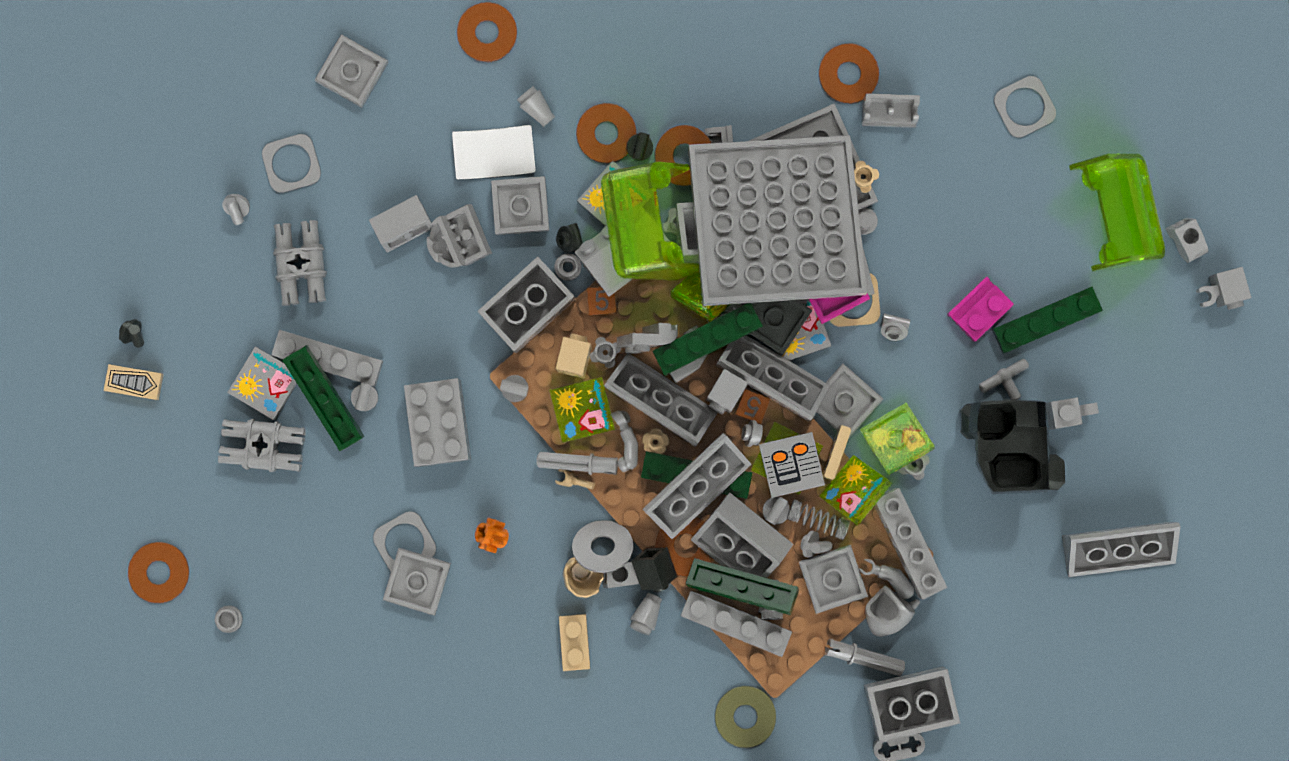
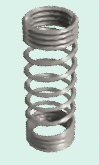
[787,500,850,540]

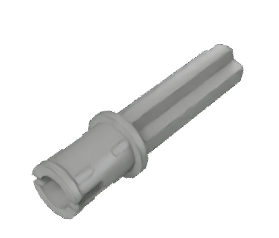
[537,452,618,475]
[825,638,905,676]

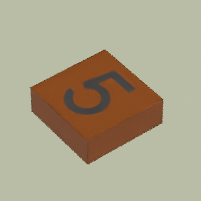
[587,287,617,316]
[735,389,770,424]

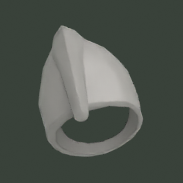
[865,585,920,637]

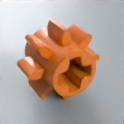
[475,518,509,553]

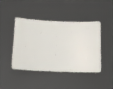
[452,125,536,179]

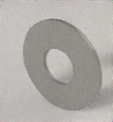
[572,520,633,573]

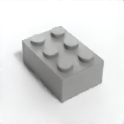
[477,257,576,353]
[404,378,471,467]
[864,666,960,742]

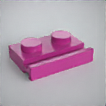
[947,277,1014,342]

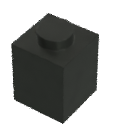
[632,547,677,592]

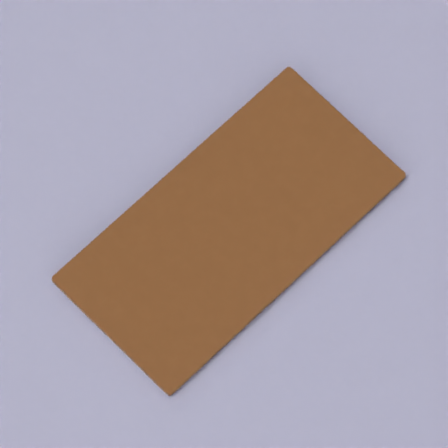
[490,254,933,698]

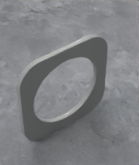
[994,76,1056,138]
[262,134,321,193]
[373,512,436,571]

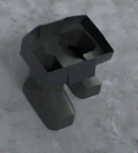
[959,400,1065,494]

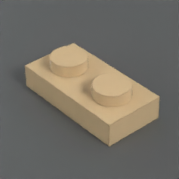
[559,614,590,671]

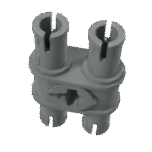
[273,220,327,306]
[218,419,306,472]

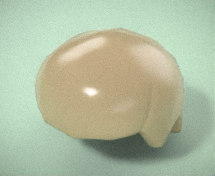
[562,557,604,598]

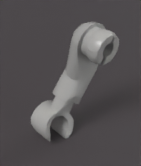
[611,410,638,472]
[859,559,914,599]

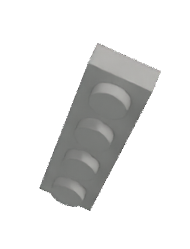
[271,330,383,387]
[681,590,792,657]

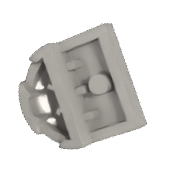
[427,204,492,268]
[617,323,678,354]

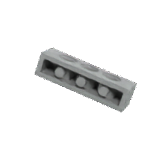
[871,488,947,600]

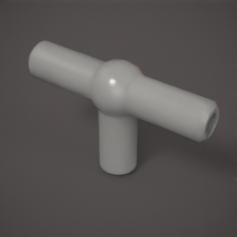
[979,359,1029,400]

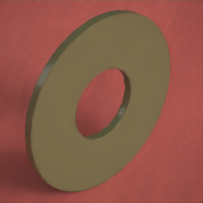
[715,686,776,748]

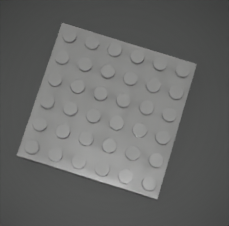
[688,135,868,306]

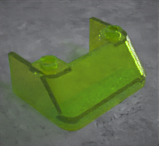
[1069,154,1165,271]
[601,162,699,280]

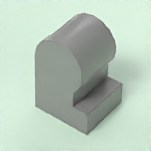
[1165,218,1208,263]
[603,561,639,588]

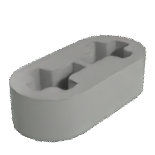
[873,733,925,761]

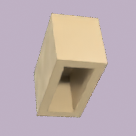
[556,334,592,378]

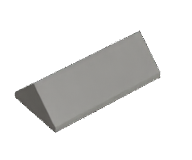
[716,335,830,422]
[604,353,717,447]
[643,433,751,539]
[1062,522,1180,577]

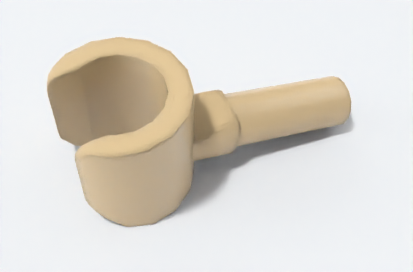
[555,469,595,489]

